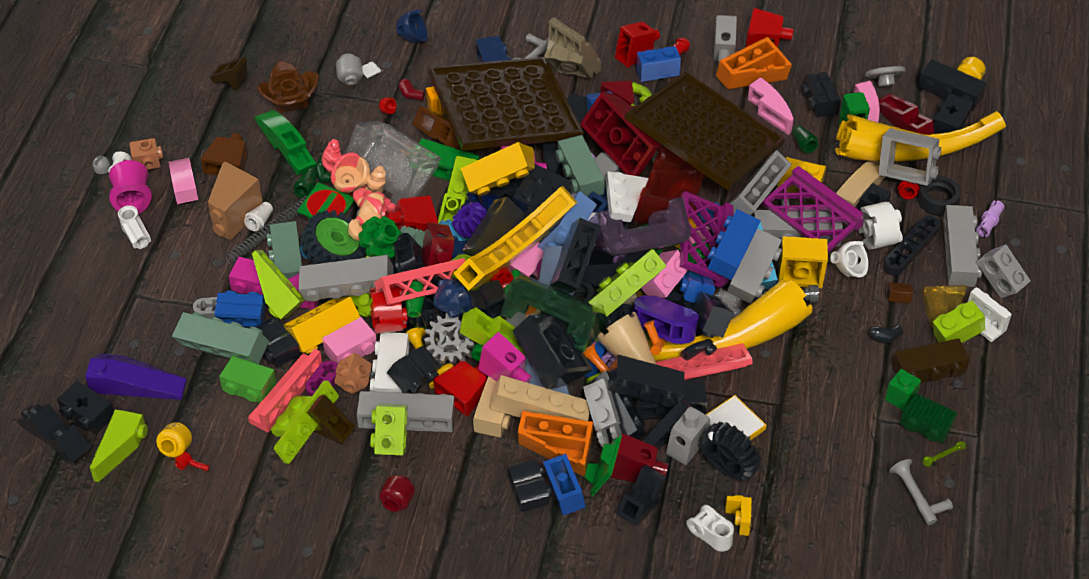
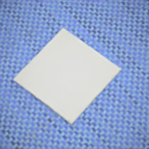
[362,62,381,78]

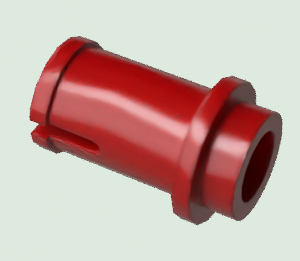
[672,38,690,55]

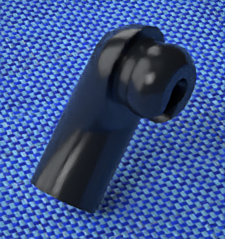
[869,324,904,344]
[681,339,717,361]

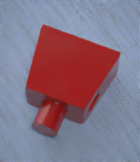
[746,8,794,48]
[615,22,660,68]
[385,196,439,232]
[434,361,487,417]

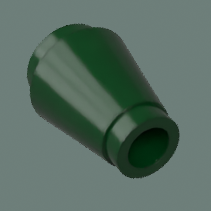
[792,125,819,154]
[294,169,317,199]

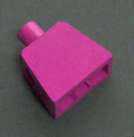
[478,332,532,383]

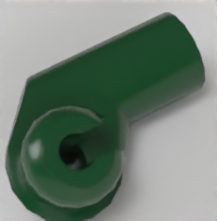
[315,156,331,184]

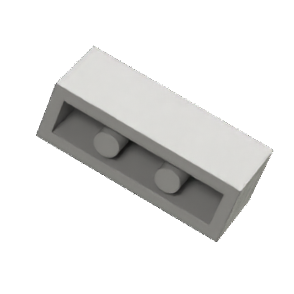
[727,228,782,304]

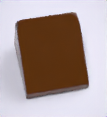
[888,282,913,303]

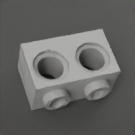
[976,244,1031,298]

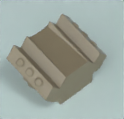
[544,17,601,78]

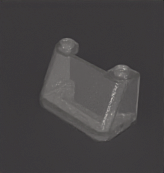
[346,121,441,205]

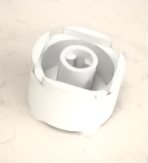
[859,202,902,250]

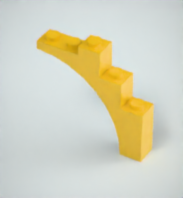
[453,186,578,290]

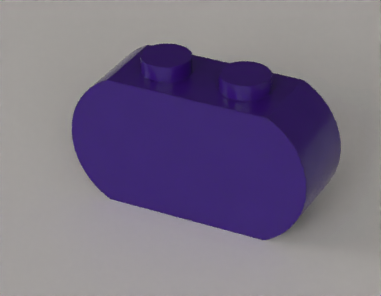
[633,295,699,344]

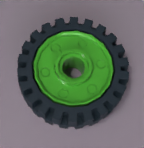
[300,210,366,265]

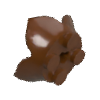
[257,60,319,113]

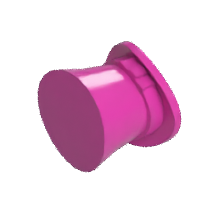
[109,160,152,214]

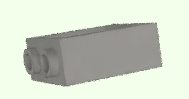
[878,128,941,186]

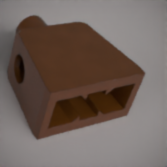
[201,133,248,176]

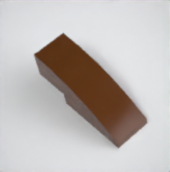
[412,106,461,150]

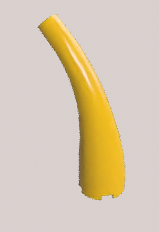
[835,111,1006,162]
[647,278,812,362]

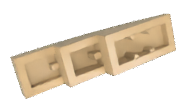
[836,161,885,207]

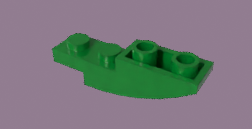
[255,110,316,175]

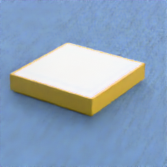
[706,395,766,440]

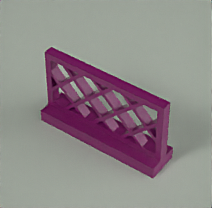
[762,166,863,253]
[680,191,734,288]

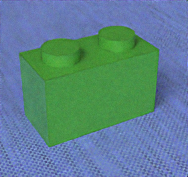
[219,356,277,403]

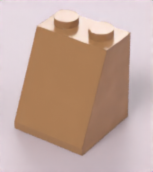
[208,161,263,240]

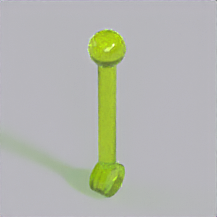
[923,441,966,467]

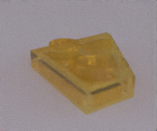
[922,285,967,327]

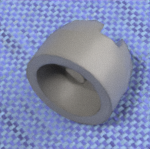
[93,156,110,174]

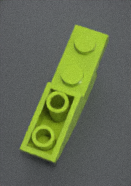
[438,156,477,222]

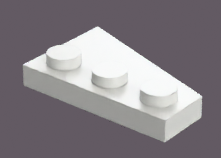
[605,171,649,222]

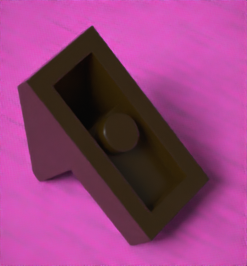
[209,57,247,91]
[307,394,355,444]

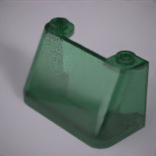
[500,275,607,352]

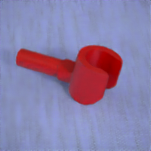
[175,452,210,472]

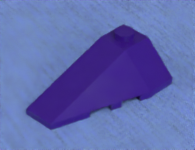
[85,354,187,400]

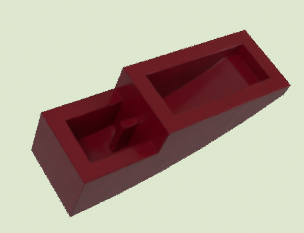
[878,93,934,135]

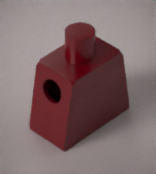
[422,223,454,267]
[611,434,668,483]

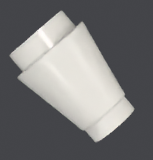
[244,202,273,231]

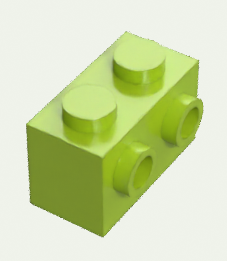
[933,300,986,343]
[371,403,408,455]

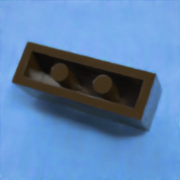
[891,338,970,383]

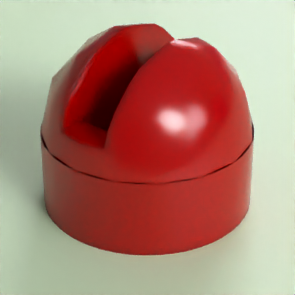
[378,97,397,114]

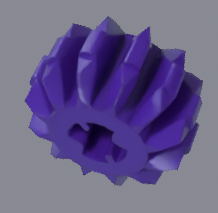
[452,202,490,239]

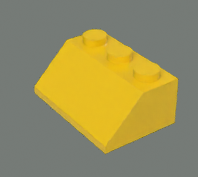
[461,142,535,196]
[283,296,360,354]

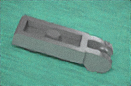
[583,378,622,447]

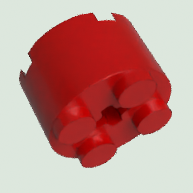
[369,286,407,334]

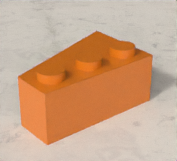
[716,37,792,89]
[518,411,593,476]

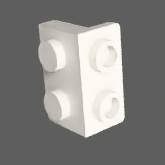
[968,287,1012,342]

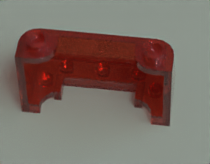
[634,144,708,223]

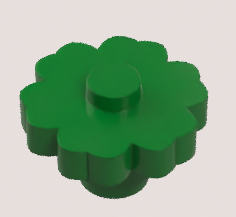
[358,216,402,259]

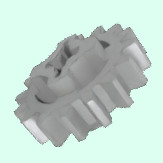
[424,313,475,364]

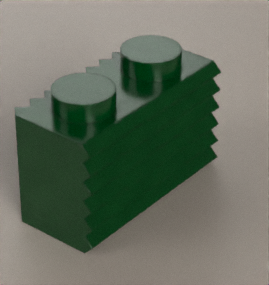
[900,393,957,444]

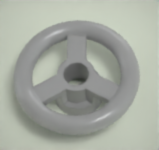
[865,66,906,87]

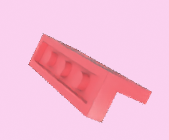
[374,258,465,305]
[656,343,752,380]
[248,349,322,433]

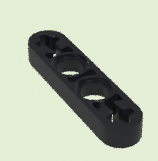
[883,216,940,276]

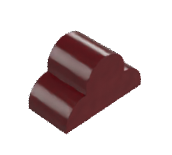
[580,92,661,177]

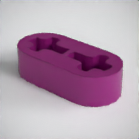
[306,361,338,396]

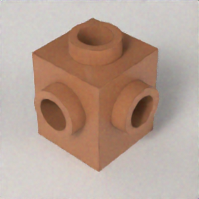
[130,138,163,170]
[334,352,372,394]

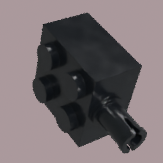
[513,163,572,226]

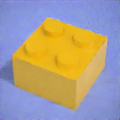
[778,236,828,288]

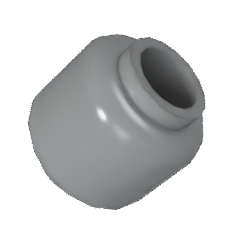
[335,54,363,85]

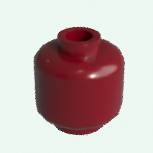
[379,475,415,512]

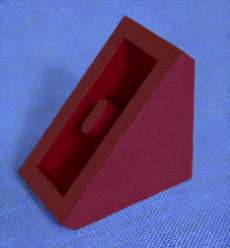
[600,81,635,105]

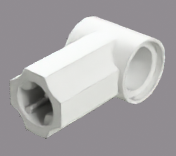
[118,206,151,249]

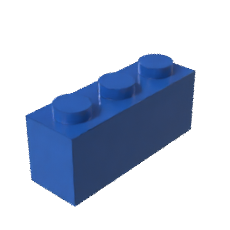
[707,209,761,280]

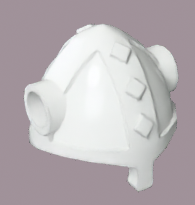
[830,241,868,277]

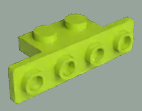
[584,249,666,324]
[270,381,339,464]

